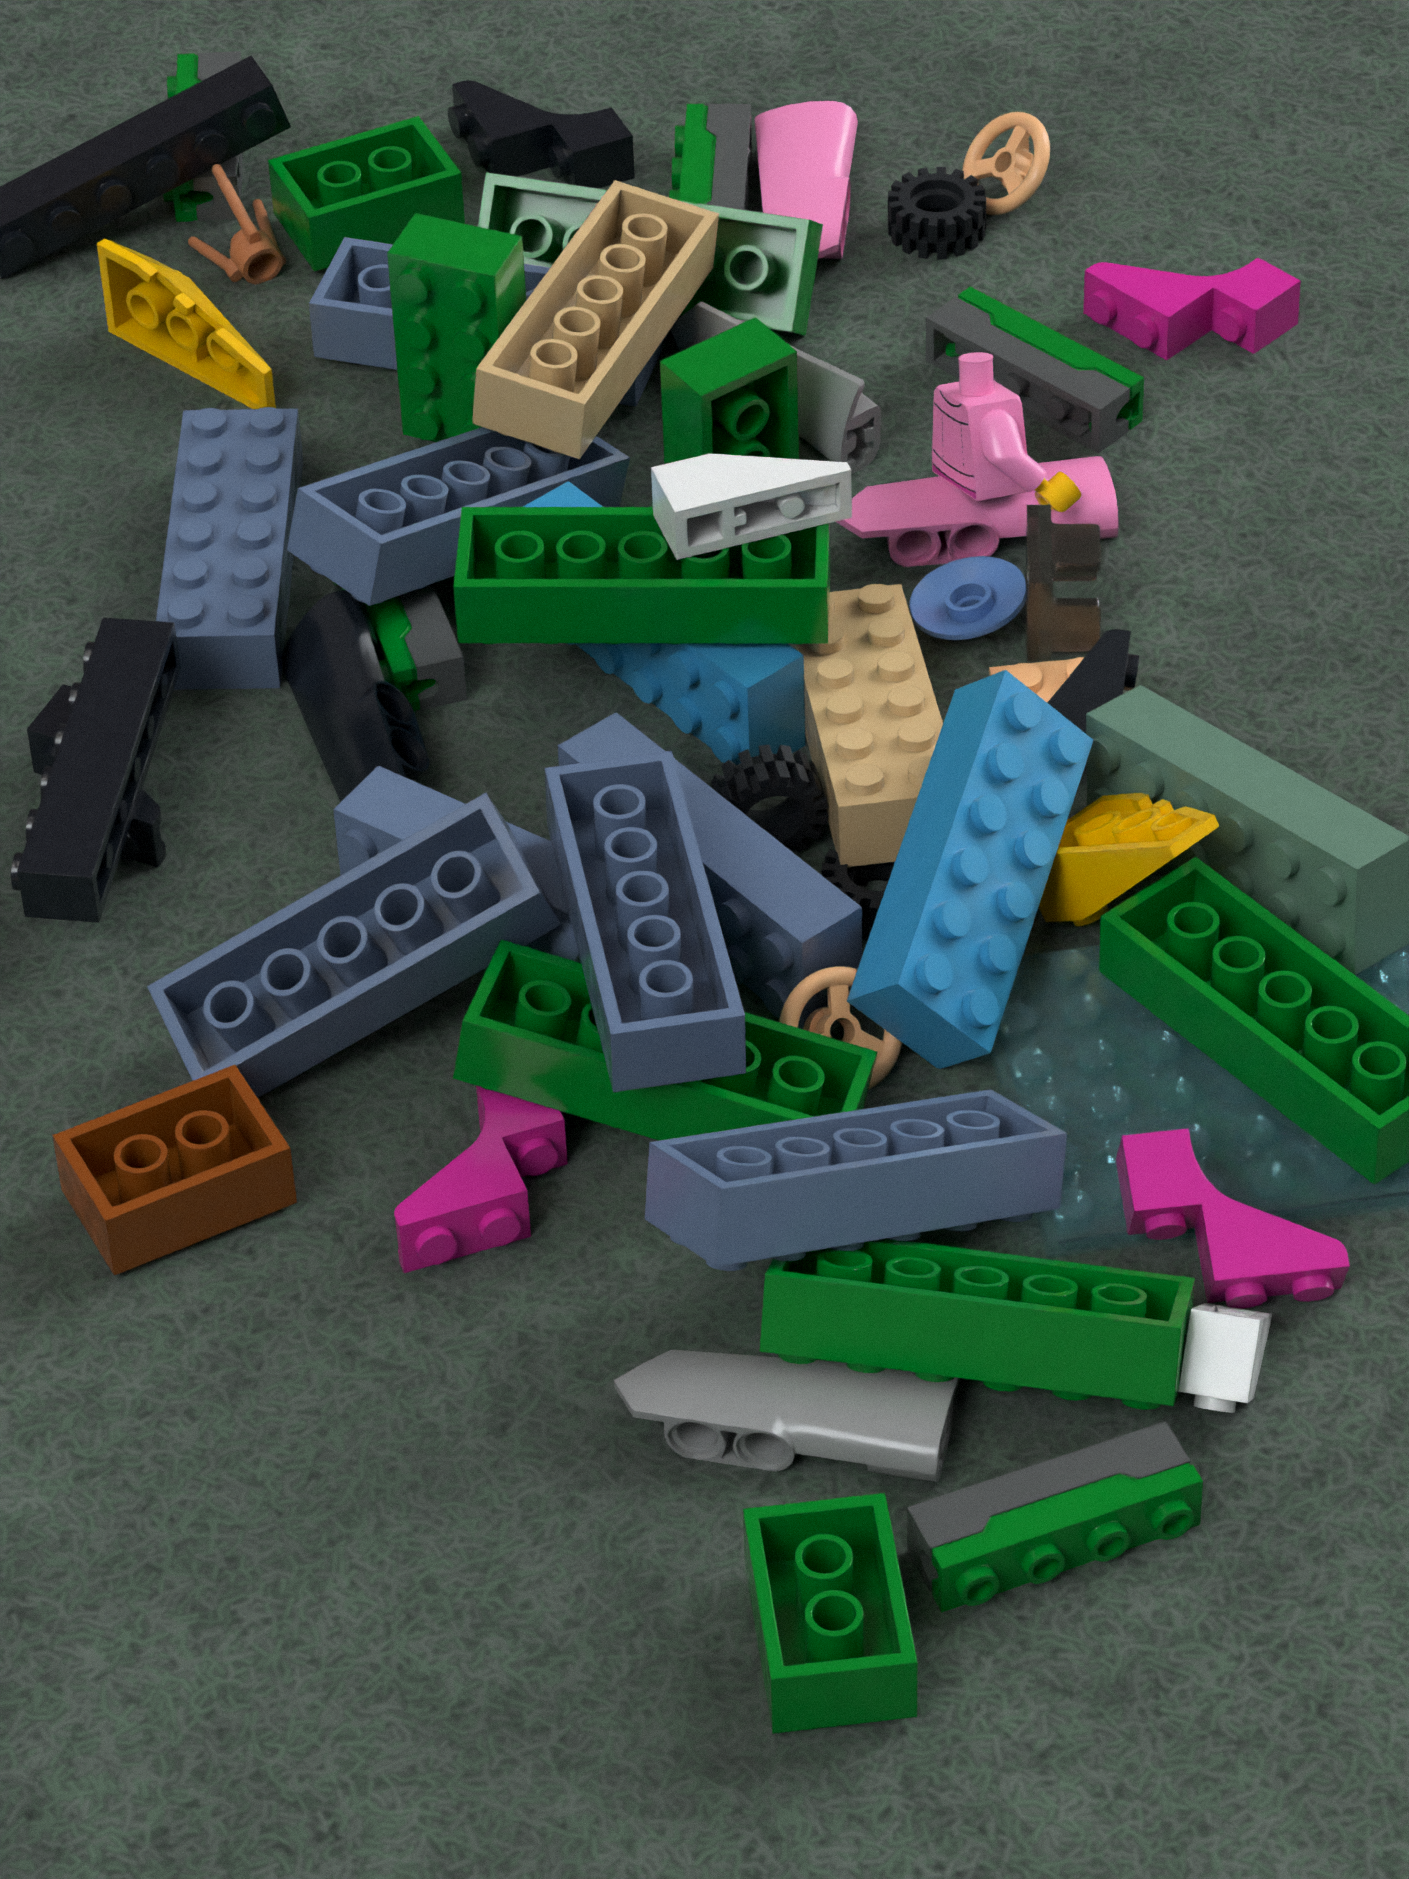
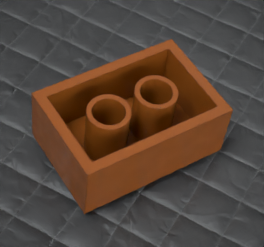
[52,1065,297,1275]

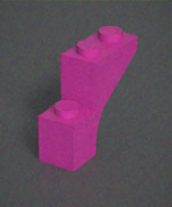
[1083,258,1301,360]
[394,1086,568,1273]
[1116,1128,1350,1309]

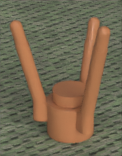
[188,164,286,285]

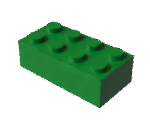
[387,213,526,442]

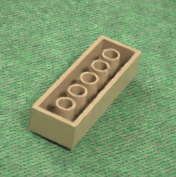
[472,180,719,459]
[789,584,943,867]

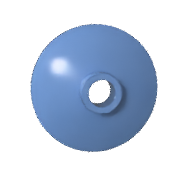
[909,556,1028,640]

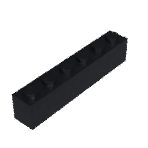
[0,56,291,279]
[11,617,181,923]

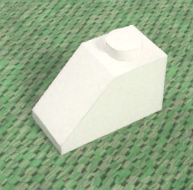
[1178,1303,1272,1413]

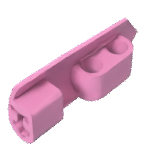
[754,101,858,259]
[836,456,1118,567]

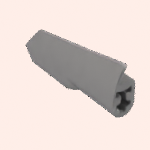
[670,302,881,474]
[614,1350,961,1483]

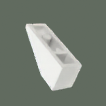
[651,454,852,560]

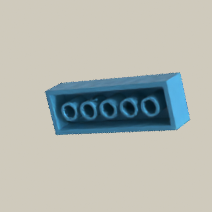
[523,481,805,765]
[847,670,1093,1069]

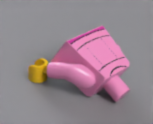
[932,352,1081,512]

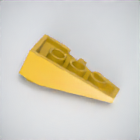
[97,238,276,409]
[1039,793,1219,926]

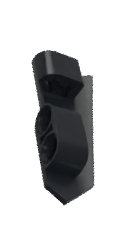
[282,590,429,802]

